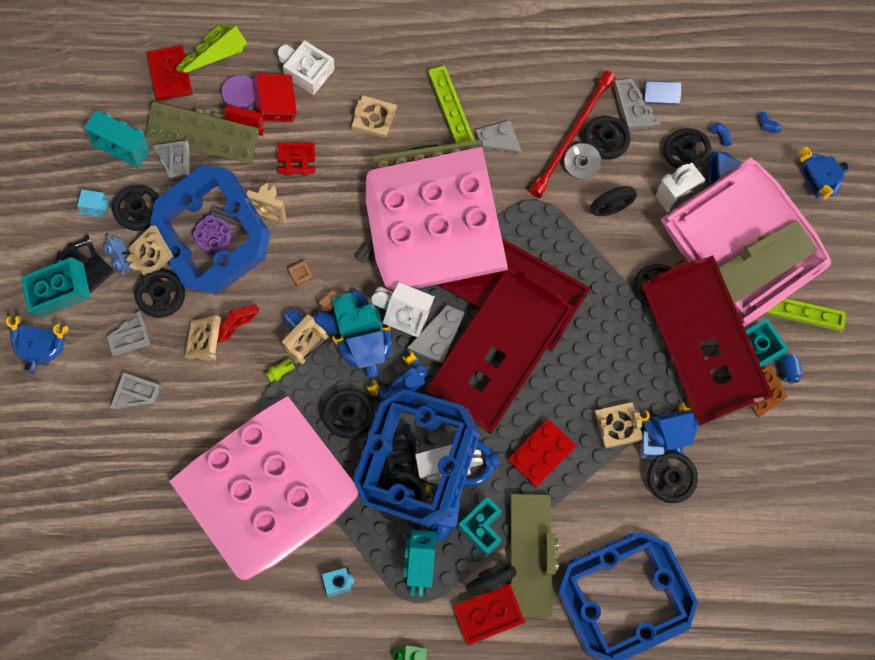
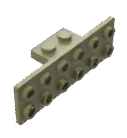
[146,102,259,164]
[372,140,483,170]
[719,220,818,304]
[510,494,559,618]

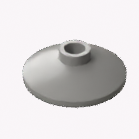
[564,143,601,179]

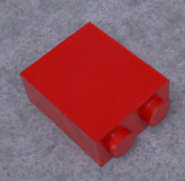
[252,73,297,123]

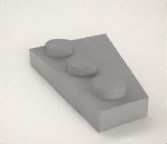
[613,79,661,130]
[407,305,465,365]

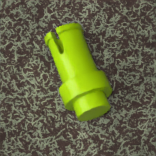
[265,358,295,383]

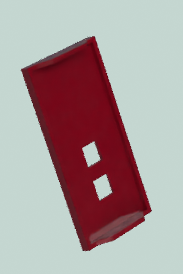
[436,238,591,352]
[641,255,774,426]
[425,267,574,435]

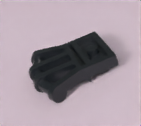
[53,235,114,293]
[363,424,421,479]

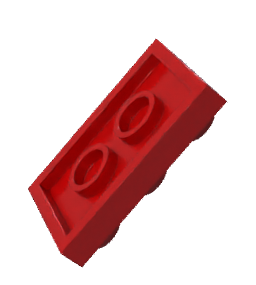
[147,45,193,102]
[508,419,577,488]
[453,584,526,646]

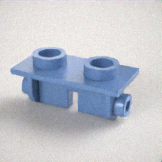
[104,236,133,276]

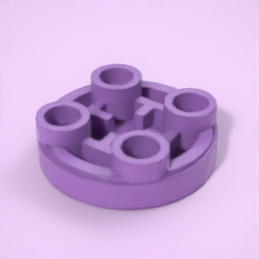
[222,75,255,109]
[193,215,232,253]

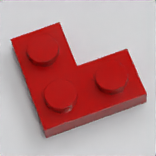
[217,304,260,343]

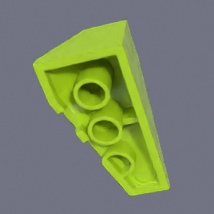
[175,23,247,73]

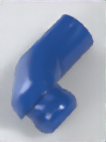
[758,112,782,133]
[711,122,732,147]
[351,289,369,308]

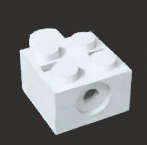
[278,40,335,95]
[655,163,705,213]
[372,282,435,338]
[416,445,483,486]

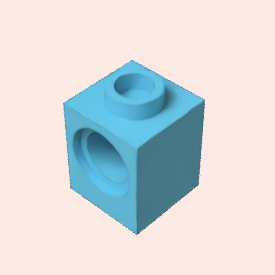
[77,189,109,217]
[322,568,354,597]

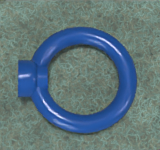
[464,441,499,487]

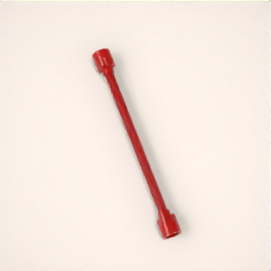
[529,71,616,198]

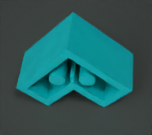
[332,293,383,338]
[457,497,502,558]

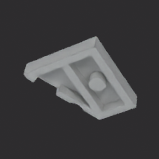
[475,121,521,154]
[153,140,190,180]
[107,311,151,357]
[110,373,162,410]

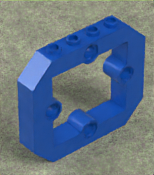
[149,165,271,295]
[354,389,480,527]
[557,532,698,660]

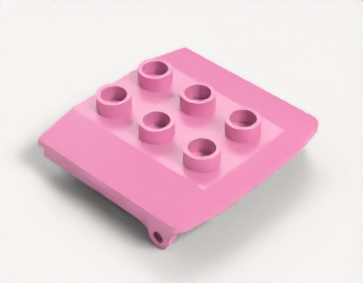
[366,147,508,292]
[661,158,832,327]
[169,396,359,580]

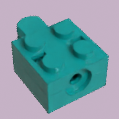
[404,529,437,597]

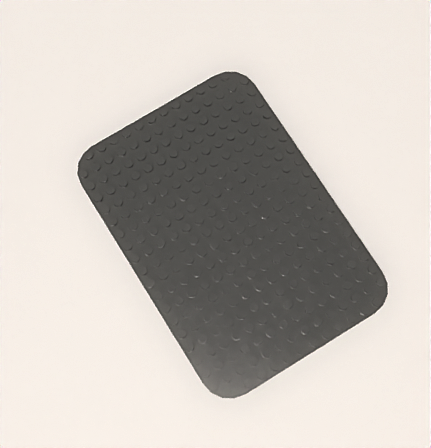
[259,200,687,603]

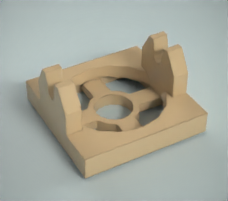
[352,95,397,139]
[247,183,286,223]
[125,226,173,276]
[185,315,221,362]
[282,315,328,364]
[594,402,643,449]

